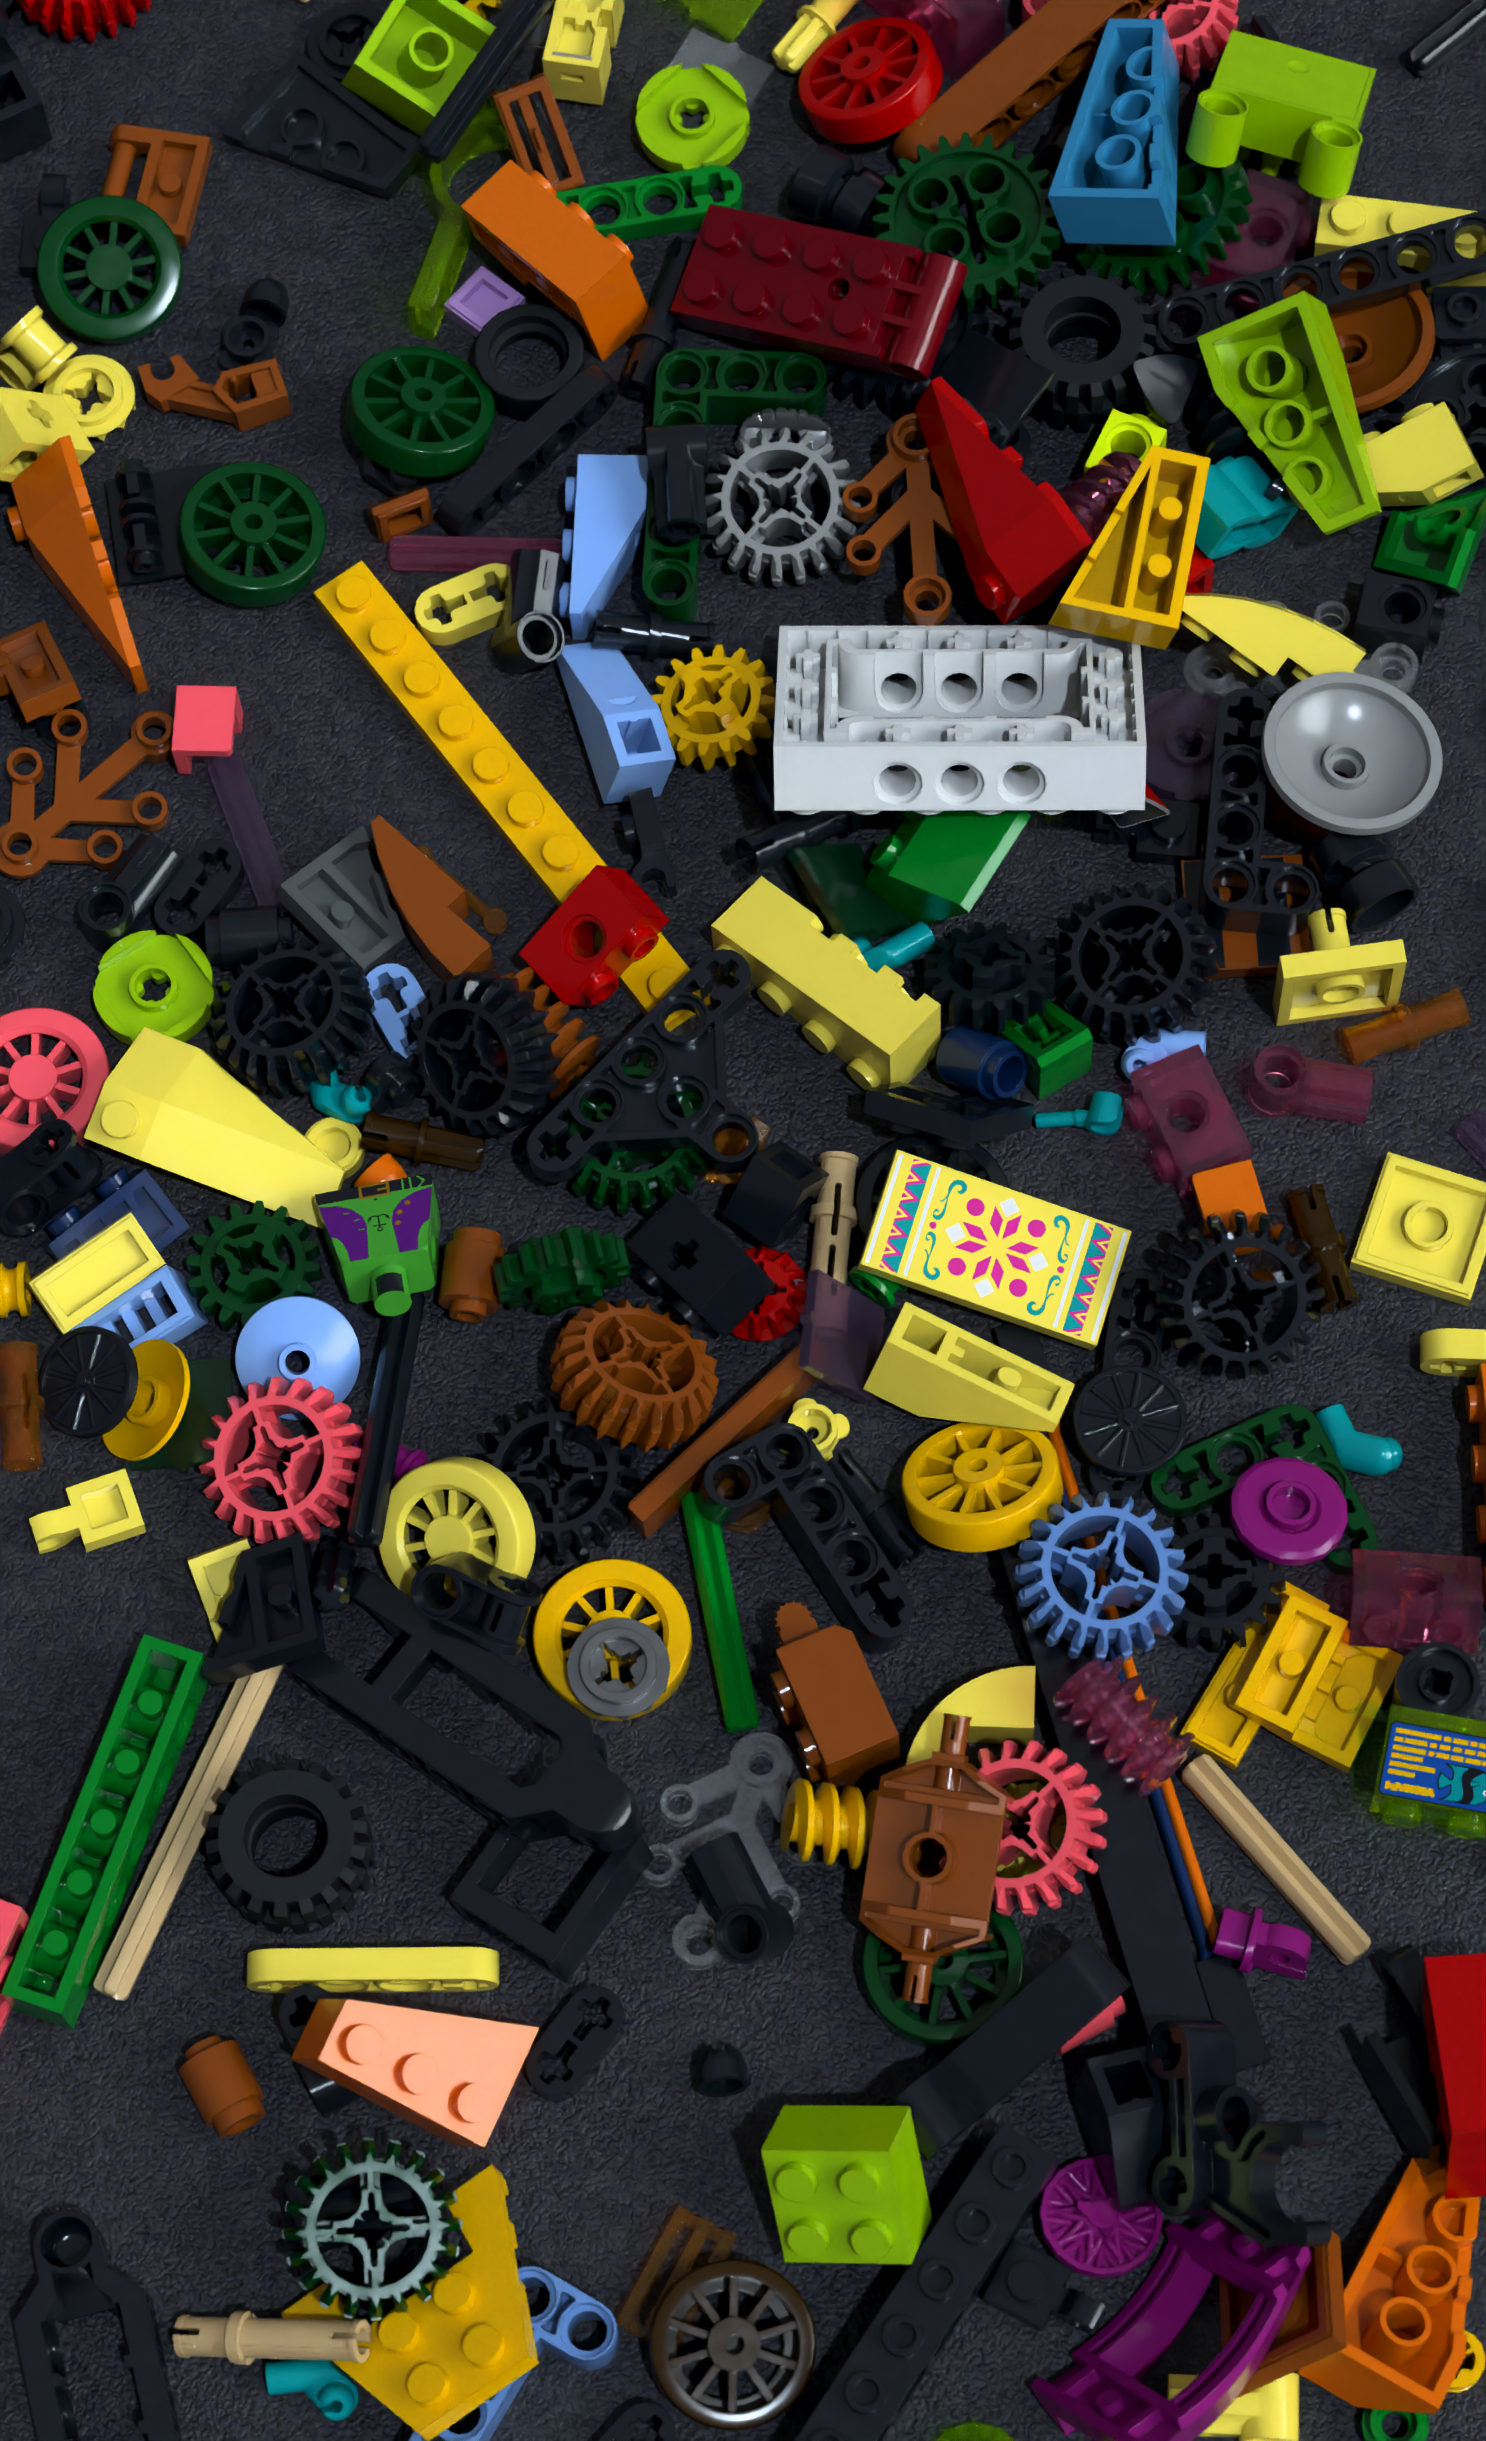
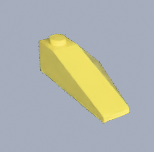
[83,1027,347,1229]

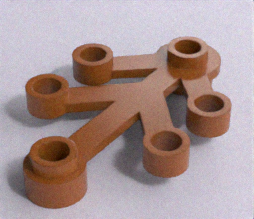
[842,413,959,626]
[0,709,174,879]

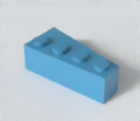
[1048,19,1180,246]

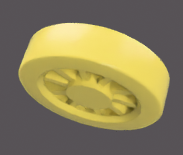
[379,1456,536,1598]

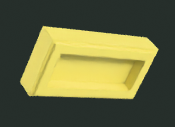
[26,1212,166,1334]

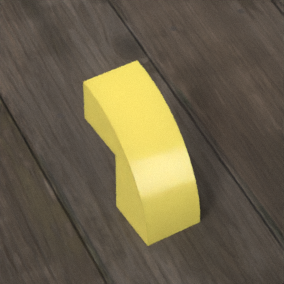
[906,1666,1036,1765]

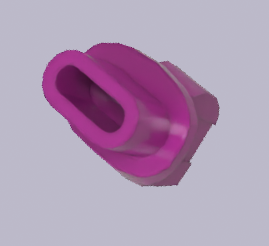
[1212,1906,1311,1980]

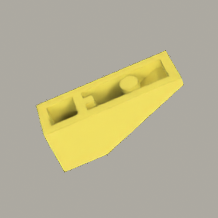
[863,1301,1075,1432]

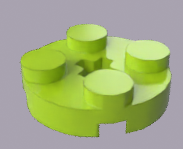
[635,63,751,172]
[93,930,216,1045]

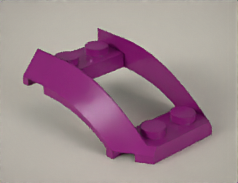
[1030,2215,1311,2441]

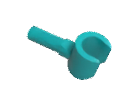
[1035,1091,1125,1137]

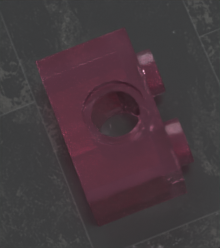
[1204,168,1319,311]
[1124,1044,1252,1199]
[1348,1549,1484,1654]

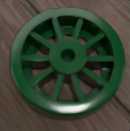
[36,195,184,345]
[345,346,495,477]
[177,461,327,607]
[862,1900,1025,2050]

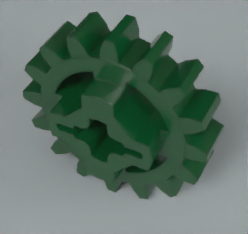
[186,1201,323,1332]
[493,1227,631,1314]

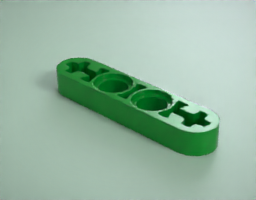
[556,165,743,242]

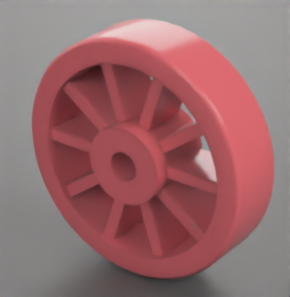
[0,1007,112,1155]

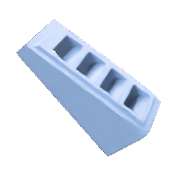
[65,1265,209,1349]

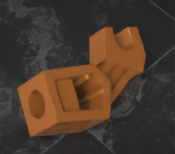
[137,354,292,433]

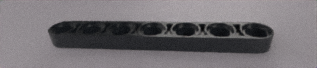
[1158,209,1486,353]

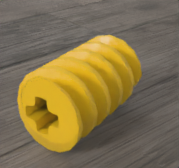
[780,1778,919,1870]

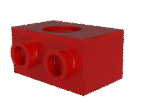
[519,865,670,1008]

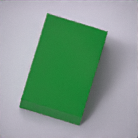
[988,999,1093,1101]

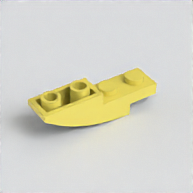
[1180,593,1366,681]

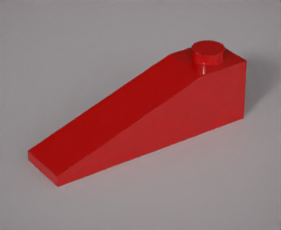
[915,376,1094,625]

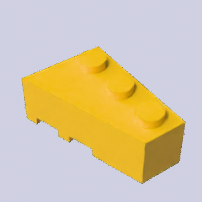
[1048,445,1211,650]

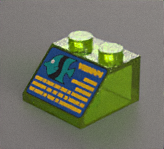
[1369,1704,1486,1840]

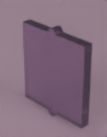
[799,1269,885,1405]

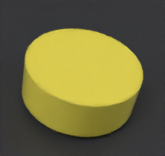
[305,1117,365,1179]

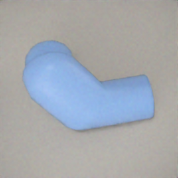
[1121,1028,1207,1083]

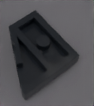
[201,1532,326,1687]

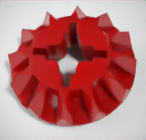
[730,1244,808,1342]

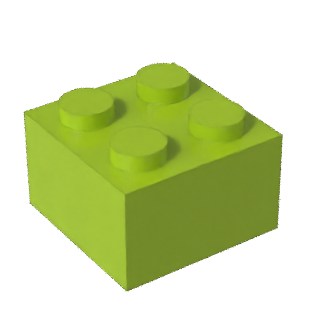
[341,0,496,136]
[761,2105,933,2265]

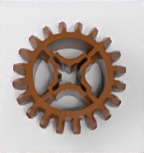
[549,1297,719,1454]

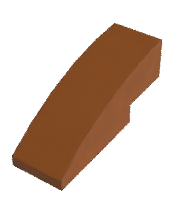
[371,815,495,982]

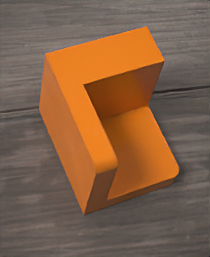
[1192,1159,1272,1263]

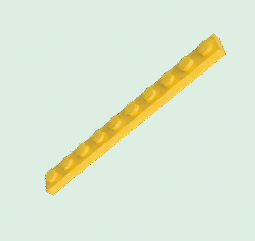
[314,560,711,1032]

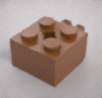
[770,1600,900,1794]

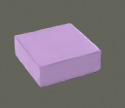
[444,265,526,338]

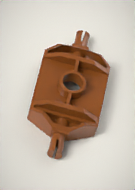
[859,1713,1014,2004]

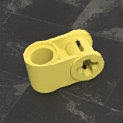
[0,305,78,391]

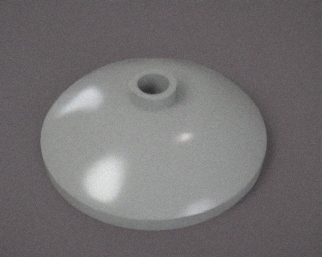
[1261,672,1443,835]

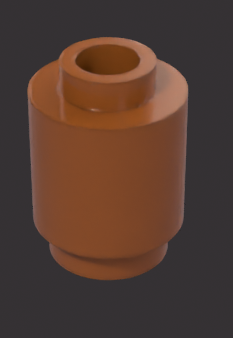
[438,1227,507,1323]
[179,2035,267,2139]

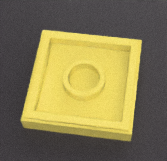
[1349,1152,1486,1307]

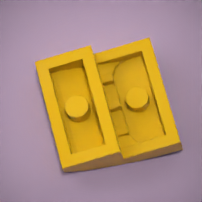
[1234,1593,1405,1774]

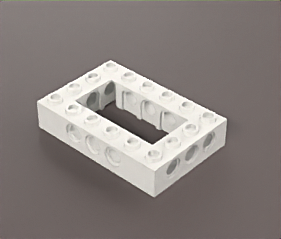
[773,625,1147,815]

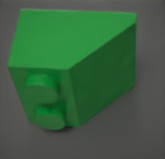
[863,810,1031,924]

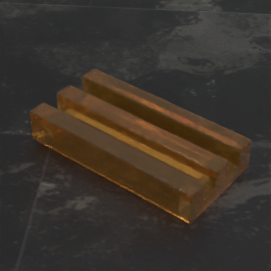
[616,2205,737,2350]

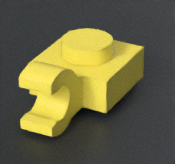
[29,1468,146,1554]

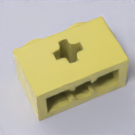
[0,387,95,482]

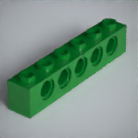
[1,1634,209,2030]

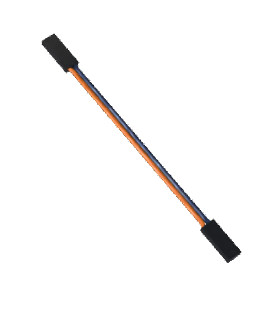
[994,1323,1271,2073]

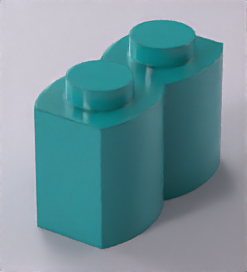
[1195,456,1299,559]

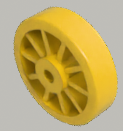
[901,1422,1063,1552]
[532,1558,693,1721]

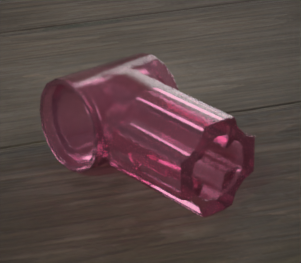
[1247,1044,1374,1125]

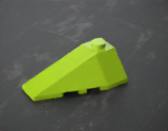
[1197,291,1382,535]

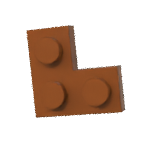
[0,620,82,722]

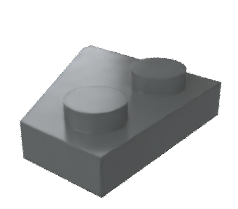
[275,825,405,975]

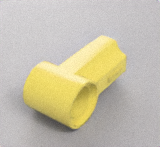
[1167,2373,1299,2441]

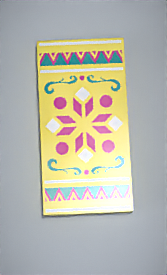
[857,1150,1132,1350]

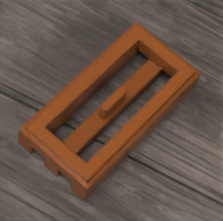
[490,73,585,192]

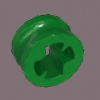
[848,1266,909,1310]

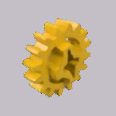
[651,644,776,770]

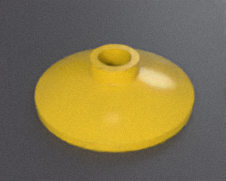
[102,1339,190,1461]

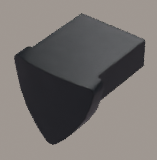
[1127,354,1200,428]

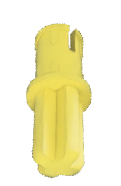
[772,0,860,74]

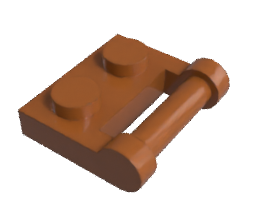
[90,124,213,248]

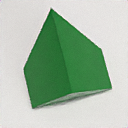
[1373,488,1486,596]

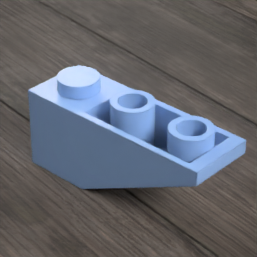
[559,454,649,640]
[556,642,676,804]

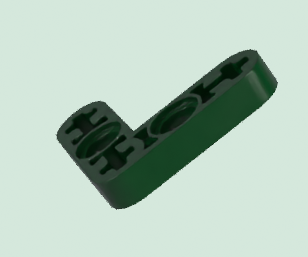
[1149,1404,1378,1576]

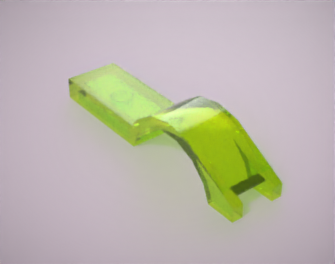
[407,90,516,340]

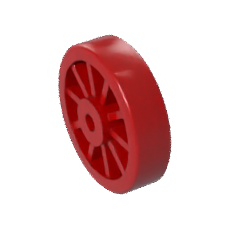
[798,17,943,144]

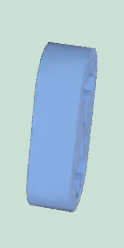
[366,963,426,1059]

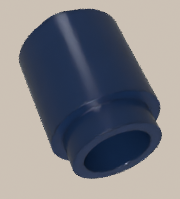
[936,1025,1028,1100]

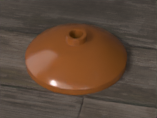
[1283,262,1436,414]

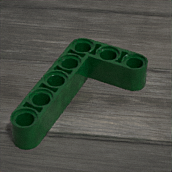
[642,348,828,621]

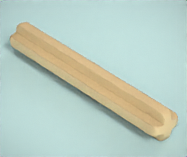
[1181,1754,1371,1965]

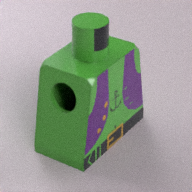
[315,1173,441,1316]

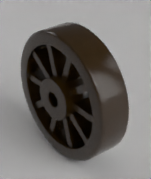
[647,2259,817,2430]

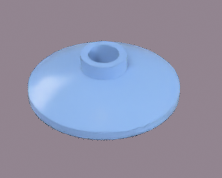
[235,1296,360,1420]

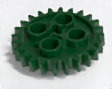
[1069,126,1253,297]
[873,132,1060,313]

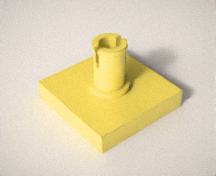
[1272,908,1407,1026]

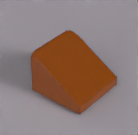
[365,486,434,543]

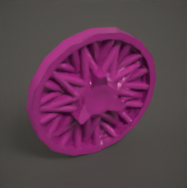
[1229,1457,1348,1566]
[1038,2158,1163,2279]

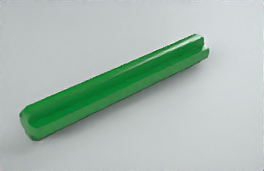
[681,1491,759,1733]

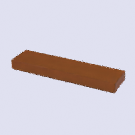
[628,1338,826,1540]

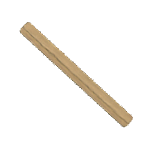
[93,1665,283,2001]

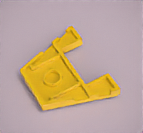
[281,2164,539,2441]

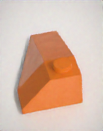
[6,435,149,694]
[1297,2157,1480,2415]

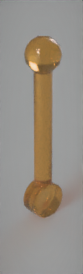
[416,845,508,935]

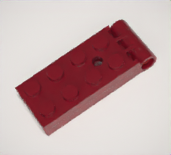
[670,204,968,382]

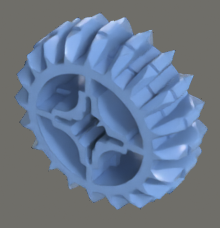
[1013,1491,1189,1665]

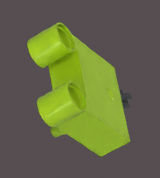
[1185,15,1377,199]

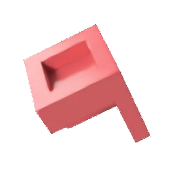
[171,685,243,774]

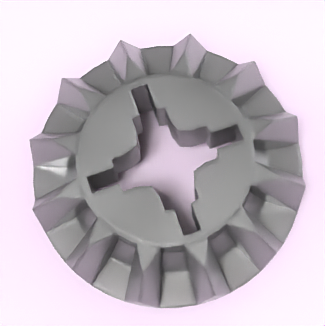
[567,1618,670,1721]

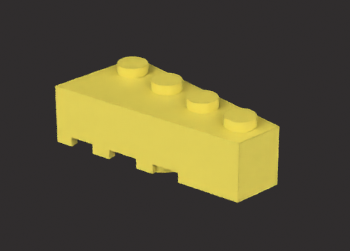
[711,876,941,1090]

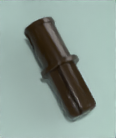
[360,1111,485,1171]

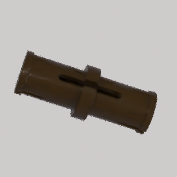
[1286,1184,1359,1314]

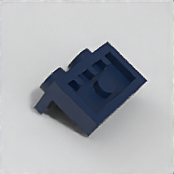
[40,1167,190,1261]

